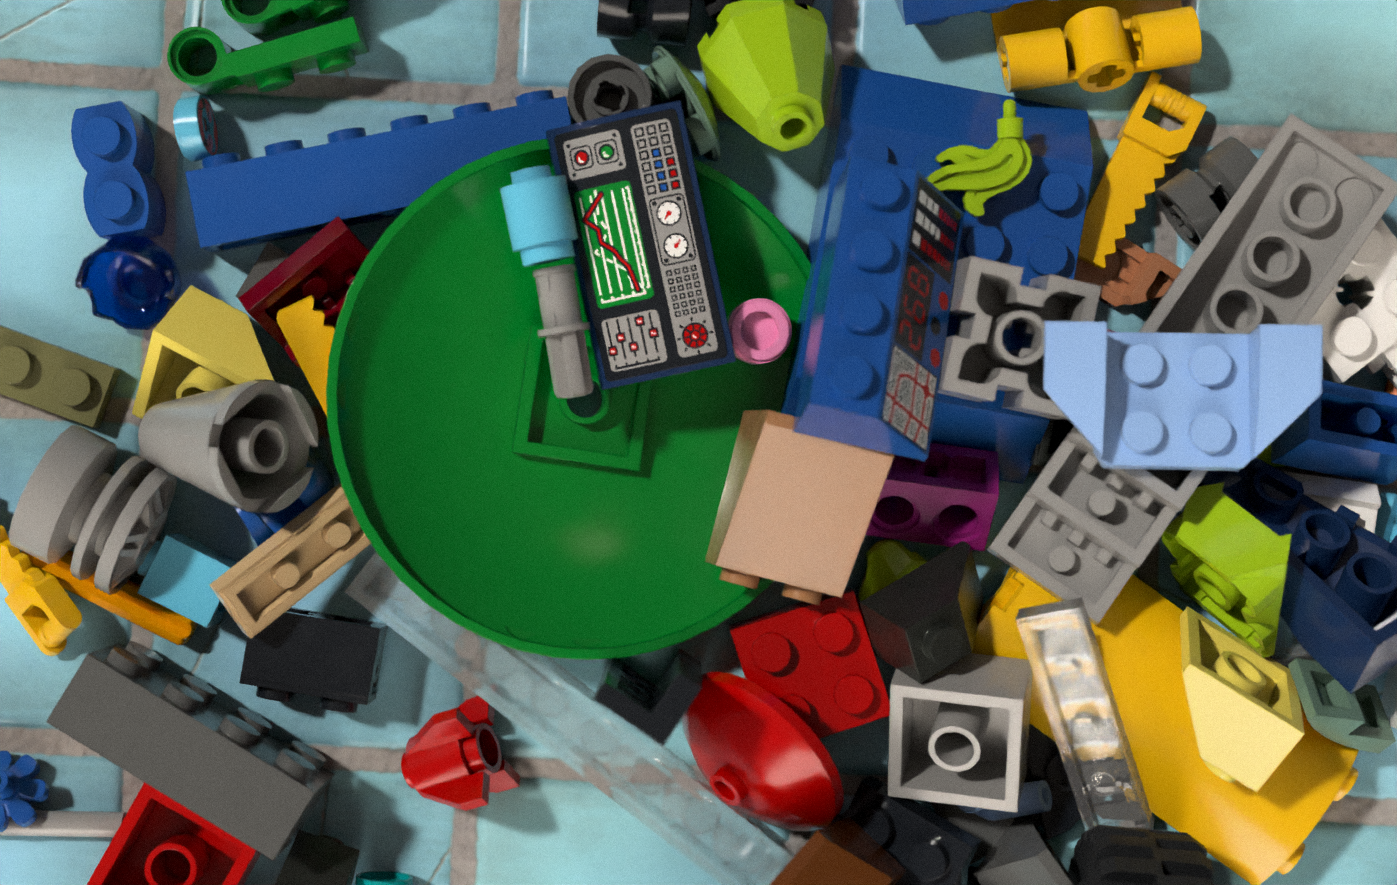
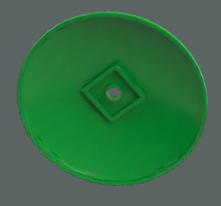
[326,139,811,660]

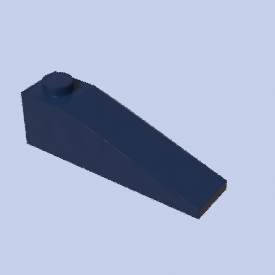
[1197,457,1397,694]

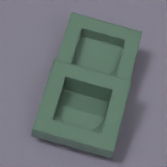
[1288,658,1396,754]

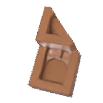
[1074,237,1182,307]

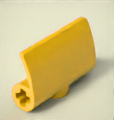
[990,0,1202,93]

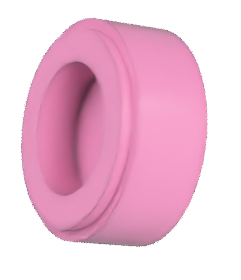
[727,298,792,364]

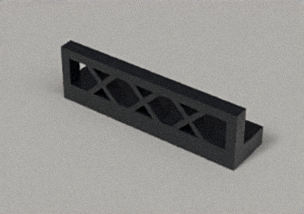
[593,648,702,746]

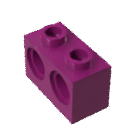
[865,443,999,551]

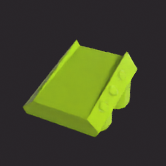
[1161,482,1292,658]

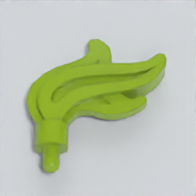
[926,99,1032,217]

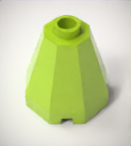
[697,0,835,152]

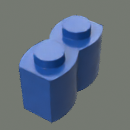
[71,101,166,244]

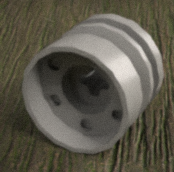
[8,425,177,595]

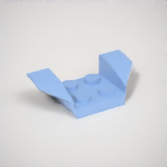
[1043,321,1323,471]

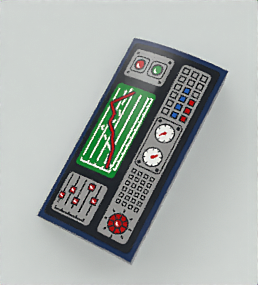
[545,100,736,390]

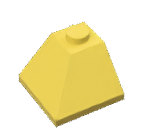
[132,285,274,419]
[1180,606,1305,792]

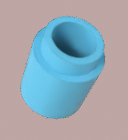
[500,165,578,267]

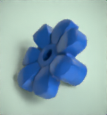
[0,751,49,832]

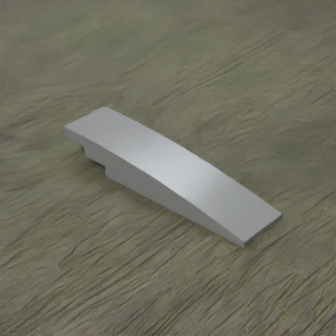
[987,113,1397,625]

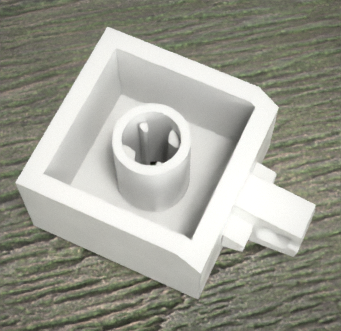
[1308,219,1397,389]

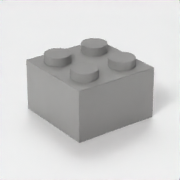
[888,653,1033,813]

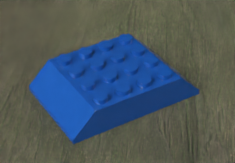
[780,64,1093,484]

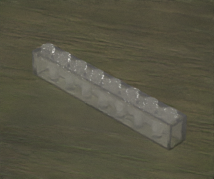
[345,552,796,885]

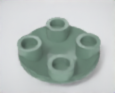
[642,45,721,162]

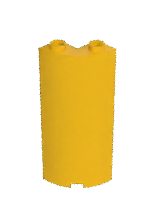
[971,567,1359,885]

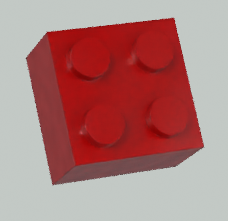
[729,586,890,739]
[87,782,261,885]

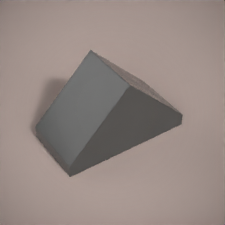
[972,815,1075,885]

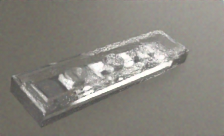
[1015,597,1154,831]

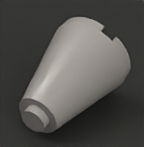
[138,379,318,513]

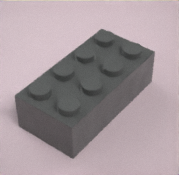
[46,641,335,860]

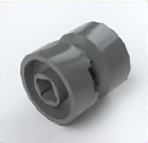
[567,54,653,124]
[1155,136,1258,251]

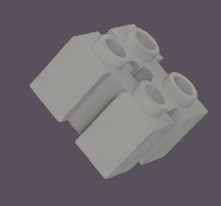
[938,256,1102,419]

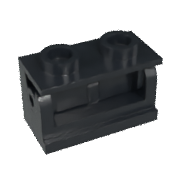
[239,607,388,713]

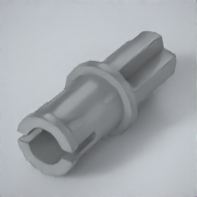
[532,264,593,399]

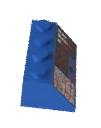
[793,154,964,461]

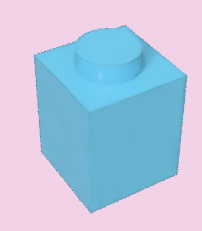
[137,533,238,628]

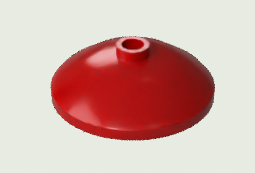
[682,672,844,831]

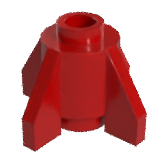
[401,693,520,811]

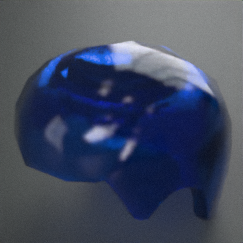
[75,235,182,330]

